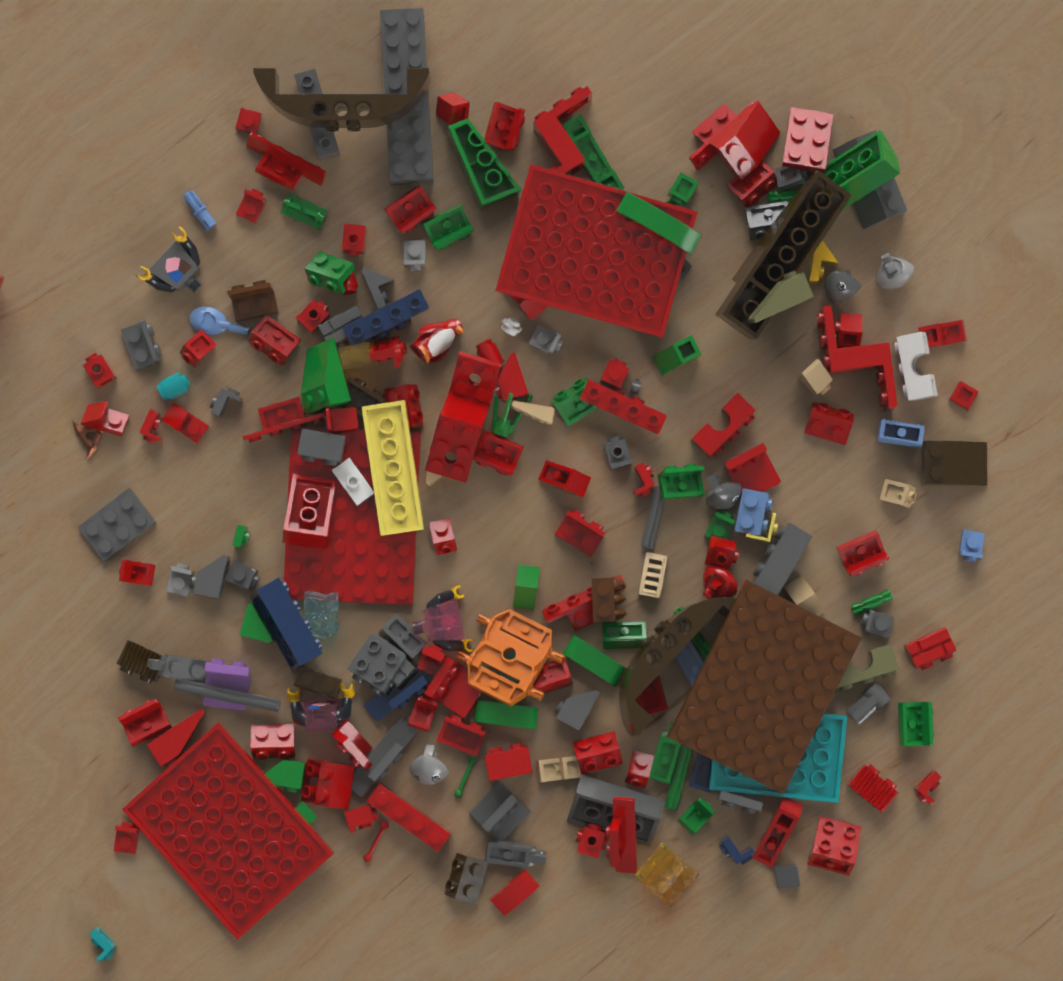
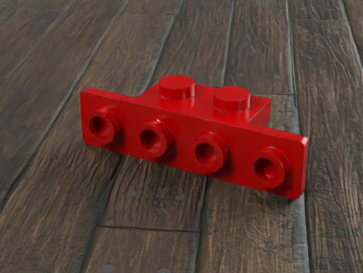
[689,102,754,170]
[246,132,326,191]
[580,380,667,435]
[242,396,326,443]
[542,575,626,631]
[606,797,638,874]

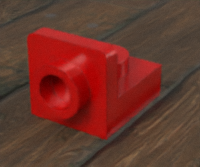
[236,188,267,224]
[180,329,217,368]
[139,409,163,444]
[914,770,942,805]
[113,821,140,854]

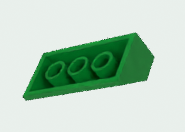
[812,130,900,211]

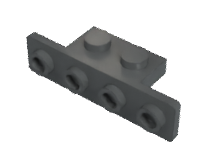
[352,718,417,797]

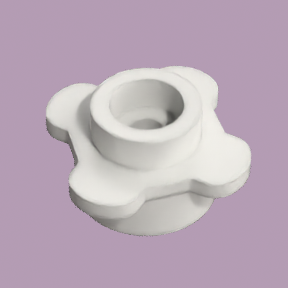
[501,317,522,336]

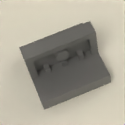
[470,781,531,841]

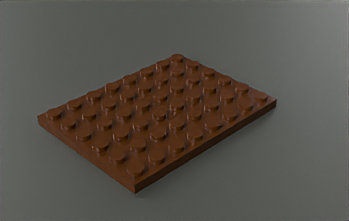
[667,580,862,794]

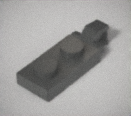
[147,654,208,682]
[485,839,547,868]

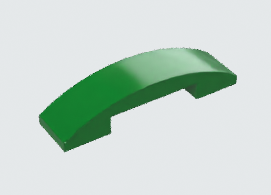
[562,114,624,190]
[616,192,702,255]

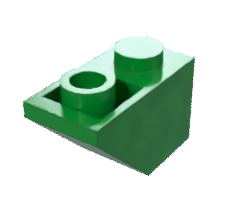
[652,335,702,376]
[265,759,306,792]

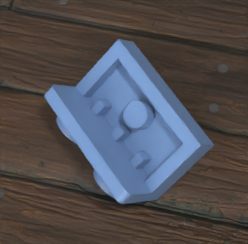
[735,489,773,537]

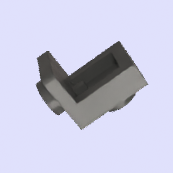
[210,387,243,418]

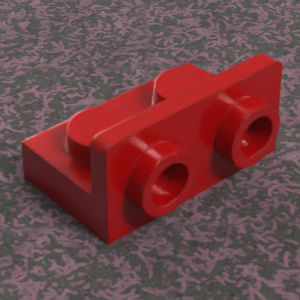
[726,161,777,207]
[248,315,301,366]
[369,336,407,368]

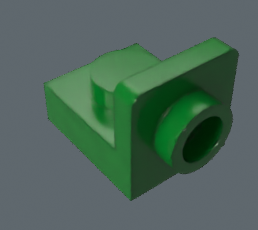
[704,510,736,539]

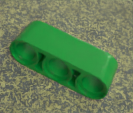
[562,635,626,687]
[474,700,539,729]

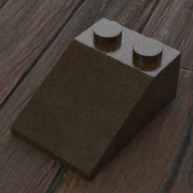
[922,441,987,486]

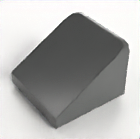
[775,864,800,889]

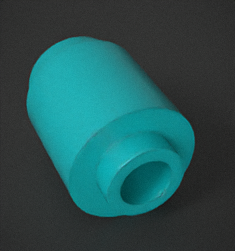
[157,372,191,401]

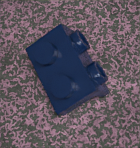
[719,835,755,865]

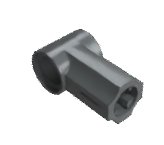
[846,682,891,725]

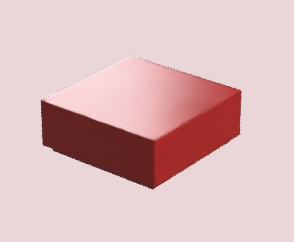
[949,381,979,411]

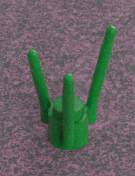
[490,393,533,438]

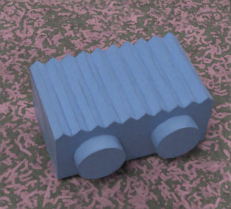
[876,419,925,448]

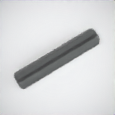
[641,486,665,550]

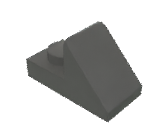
[362,268,395,309]

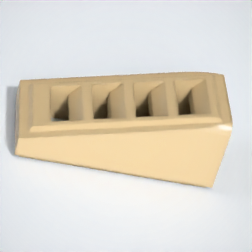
[510,401,555,425]
[638,552,668,598]

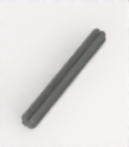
[174,679,281,712]

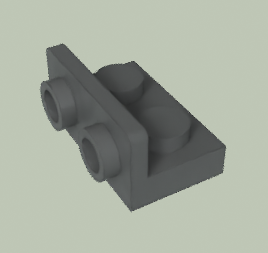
[745,201,788,240]
[121,320,162,371]

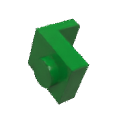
[667,172,699,206]
[677,798,715,836]

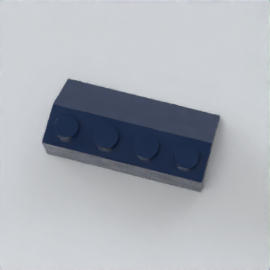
[250,578,322,672]

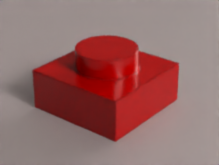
[235,108,262,135]

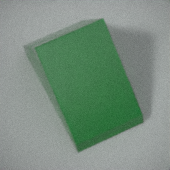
[513,565,540,610]
[239,603,274,643]

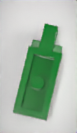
[649,722,681,784]

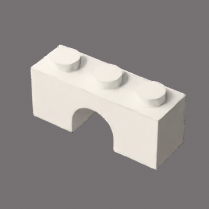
[895,332,938,401]

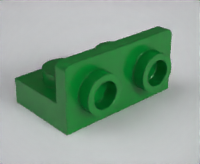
[551,377,598,427]

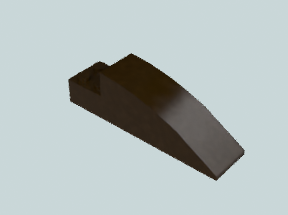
[715,170,852,339]

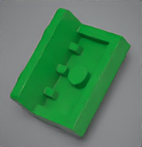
[422,204,474,250]
[304,251,355,295]
[657,464,705,500]
[898,702,934,746]

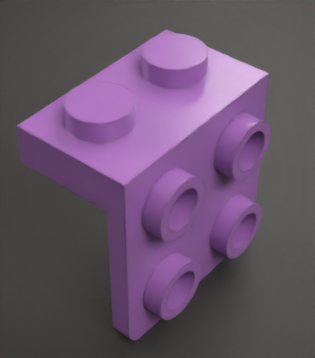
[203,658,251,710]

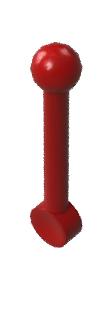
[363,821,389,862]

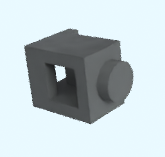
[604,436,632,470]

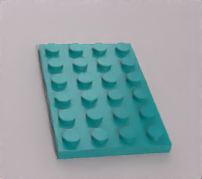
[708,713,847,803]

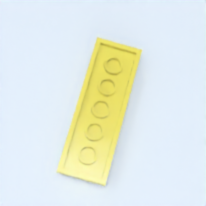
[362,400,424,536]

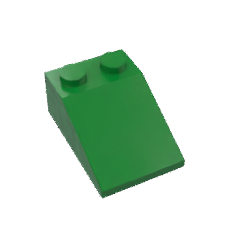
[301,338,351,415]

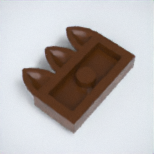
[591,577,627,622]

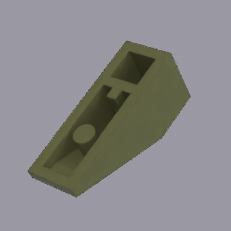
[748,271,814,323]

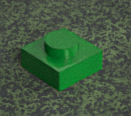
[232,524,250,548]

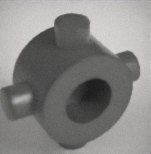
[630,378,642,397]

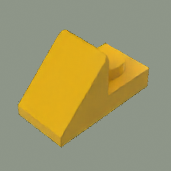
[808,240,838,284]

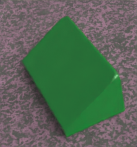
[602,621,647,649]

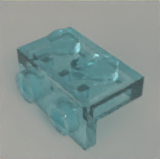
[304,591,339,639]

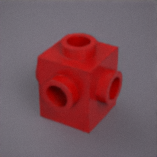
[575,823,608,858]

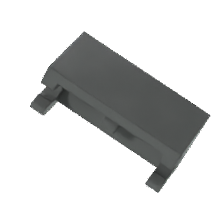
[379,613,427,662]

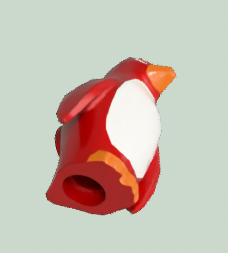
[409,318,464,363]

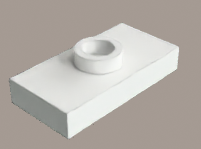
[332,458,374,506]

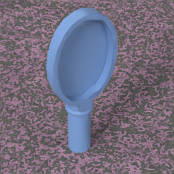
[190,307,250,336]

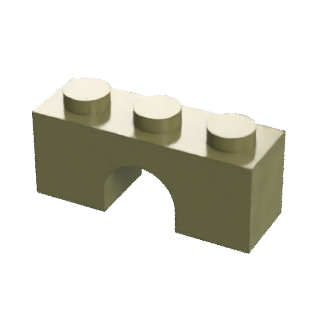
[837,644,899,691]

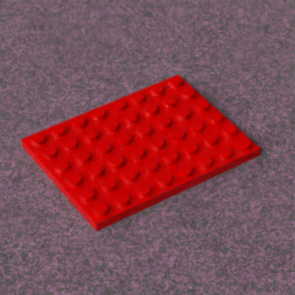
[495,164,698,338]
[284,427,421,605]
[122,722,335,940]

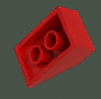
[709,100,781,180]
[282,474,336,549]

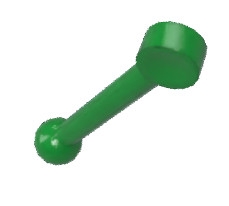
[454,755,477,798]

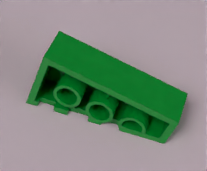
[446,119,522,210]

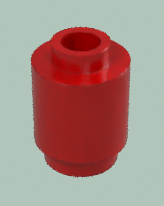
[476,339,505,369]

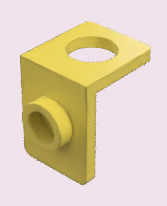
[744,513,778,543]

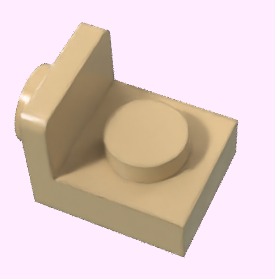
[879,479,916,509]

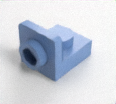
[958,530,985,562]

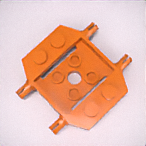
[455,609,565,707]

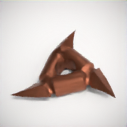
[72,420,105,460]

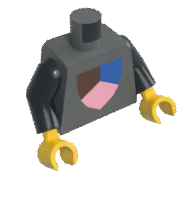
[135,227,203,294]

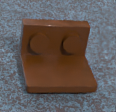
[227,280,279,322]

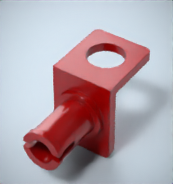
[326,407,359,432]

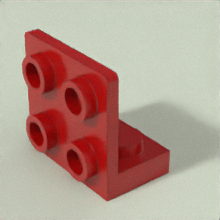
[723,443,781,497]
[554,510,606,557]
[424,656,482,718]
[807,816,862,876]

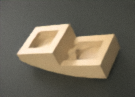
[536,756,585,782]

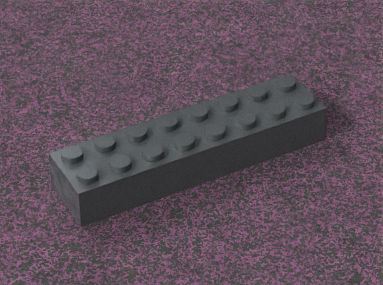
[380,8,434,185]

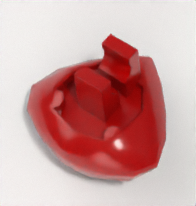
[703,565,738,599]

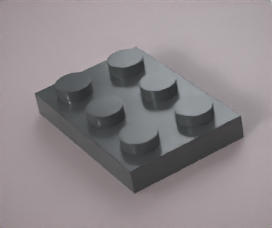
[78,488,156,562]

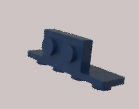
[343,290,429,347]
[365,663,435,721]

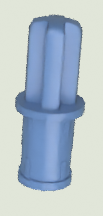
[183,190,217,232]

